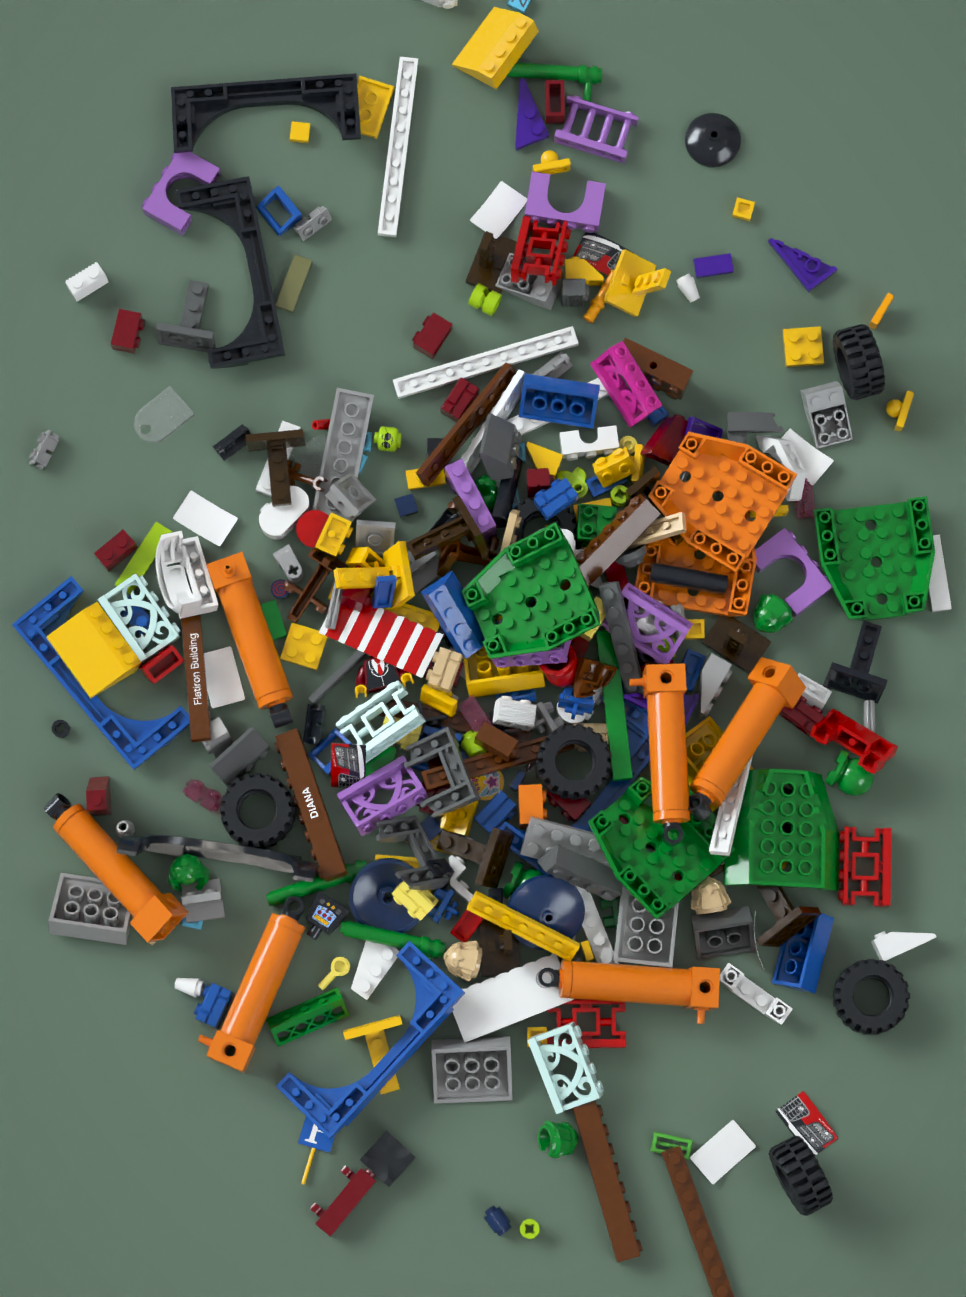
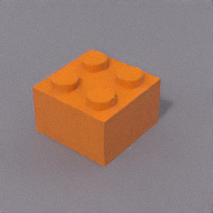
[518,784,547,829]

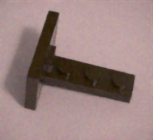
[466,231,517,294]
[245,429,306,507]
[626,466,683,546]
[406,496,490,560]
[702,615,771,674]
[436,827,515,888]
[756,885,822,947]
[479,919,520,977]

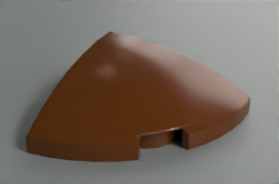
[574,656,617,698]

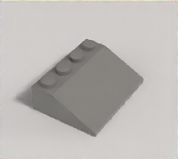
[48,873,132,945]
[614,886,679,968]
[432,1036,513,1104]

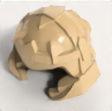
[690,876,731,914]
[443,941,482,982]

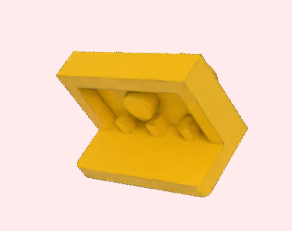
[592,447,637,488]
[440,800,479,837]

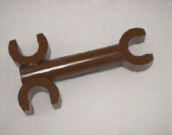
[288,460,328,492]

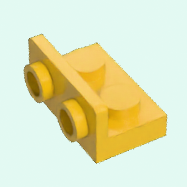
[315,513,354,558]

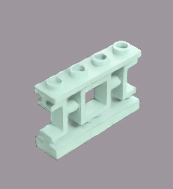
[336,680,426,763]

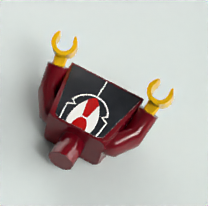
[355,656,414,698]

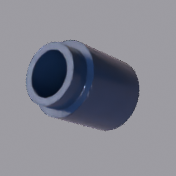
[484,1205,512,1236]

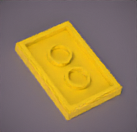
[357,75,395,139]

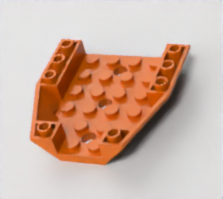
[648,432,797,572]
[635,500,757,617]

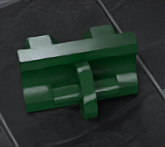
[600,897,619,930]

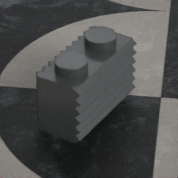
[562,279,589,307]

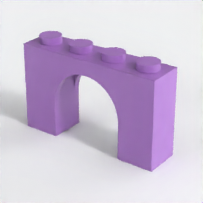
[142,152,221,236]
[525,172,606,233]
[445,459,496,541]
[755,528,832,618]

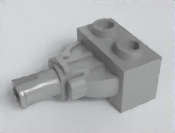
[202,711,234,758]

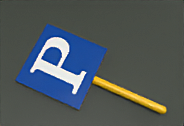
[298,1116,335,1185]

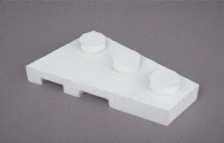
[351,941,399,1000]

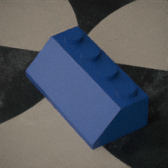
[519,373,600,429]
[421,571,485,659]
[771,908,834,993]

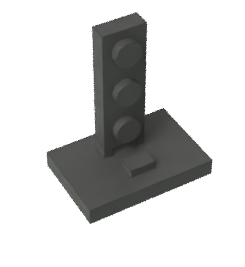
[156,280,216,352]

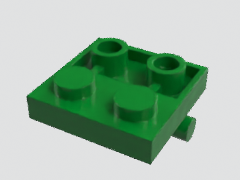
[577,503,617,548]

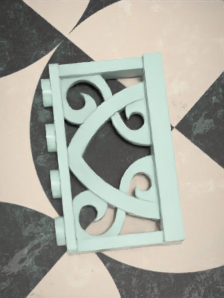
[97,573,181,663]
[527,1022,604,1114]

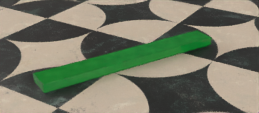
[596,631,633,781]

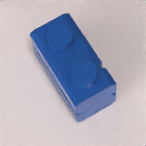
[534,478,579,521]
[474,790,517,835]
[194,982,234,1029]

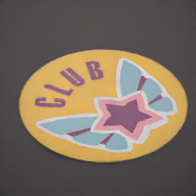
[471,771,504,800]

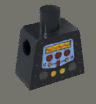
[306,891,351,940]

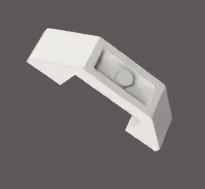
[755,435,806,501]
[449,855,508,906]
[720,963,792,1025]

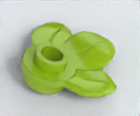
[557,467,589,499]

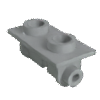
[293,206,333,241]
[533,352,573,378]
[29,430,59,470]

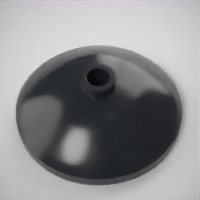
[685,113,741,167]

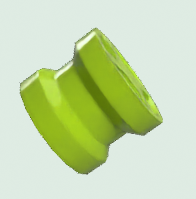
[610,485,628,507]
[520,1219,540,1239]

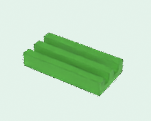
[650,1132,693,1160]

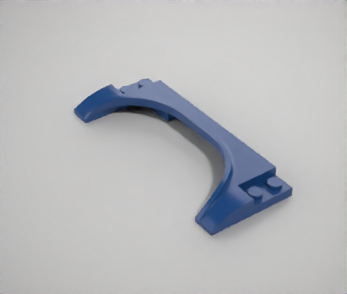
[12,576,190,770]
[499,693,650,875]
[276,941,465,1140]

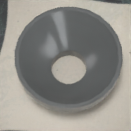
[615,544,647,568]

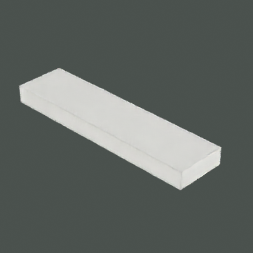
[928,535,952,612]

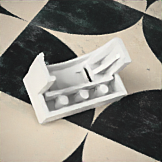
[156,531,218,619]

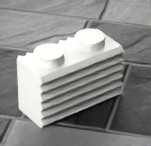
[66,262,109,302]
[492,696,537,731]

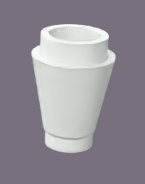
[676,274,700,303]
[115,820,135,838]
[175,978,205,998]

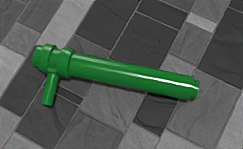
[507,62,602,102]
[266,859,366,906]
[339,920,445,960]

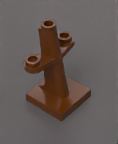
[437,535,499,577]
[283,548,350,623]

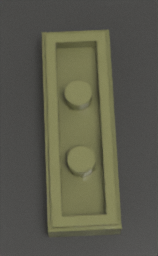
[275,255,312,313]

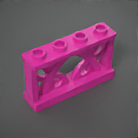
[590,341,662,428]

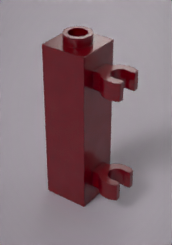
[310,1165,376,1237]

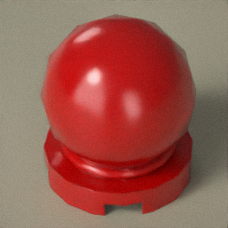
[539,645,579,688]

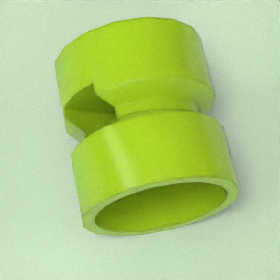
[468,283,502,317]

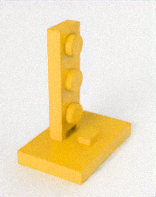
[603,249,671,317]
[334,541,415,608]
[343,1015,402,1094]

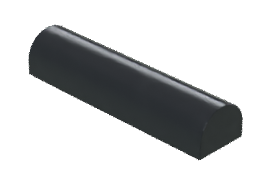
[492,457,523,528]
[648,562,728,595]

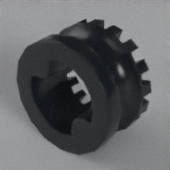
[52,720,70,738]

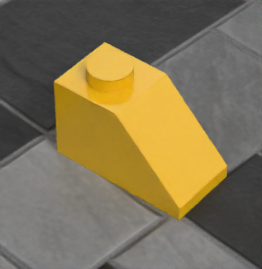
[565,257,604,286]
[526,442,563,480]
[345,547,385,568]

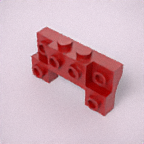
[810,709,898,774]

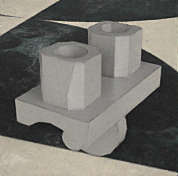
[532,702,564,736]

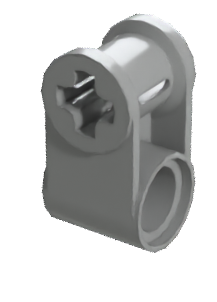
[272,544,304,583]

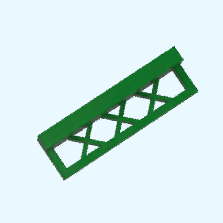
[266,987,350,1047]

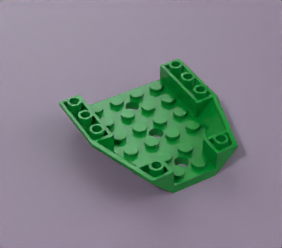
[813,496,935,621]
[461,522,601,659]
[724,769,839,892]
[588,776,735,920]

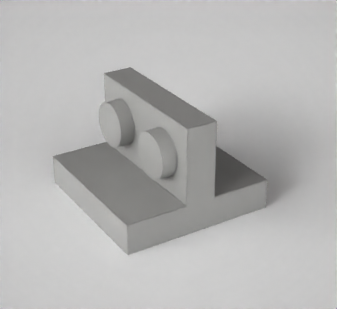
[325,472,376,522]
[355,519,396,556]
[408,550,439,594]
[181,878,225,923]

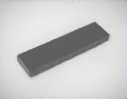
[308,650,367,706]

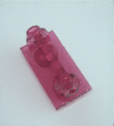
[795,478,815,519]
[457,695,493,732]
[183,779,222,812]

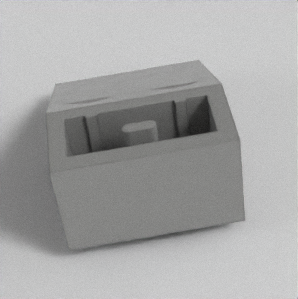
[495,253,565,310]
[800,381,853,449]
[698,653,733,720]

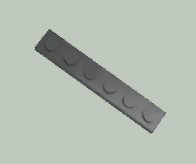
[598,581,643,695]

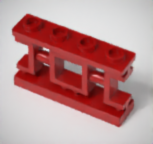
[511,216,571,286]
[838,826,892,907]
[547,999,626,1048]

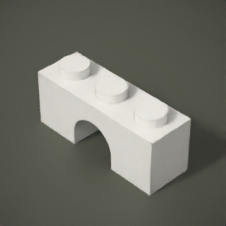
[559,425,619,461]

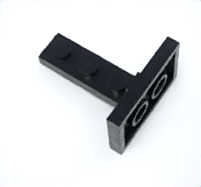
[823,621,888,704]

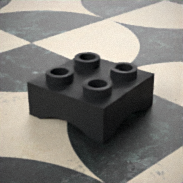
[360,1130,416,1187]

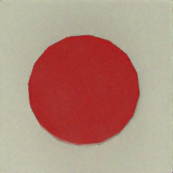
[296,510,329,548]

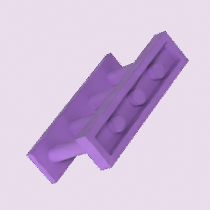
[554,95,639,164]

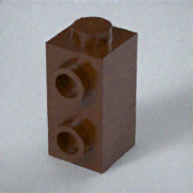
[474,722,519,762]

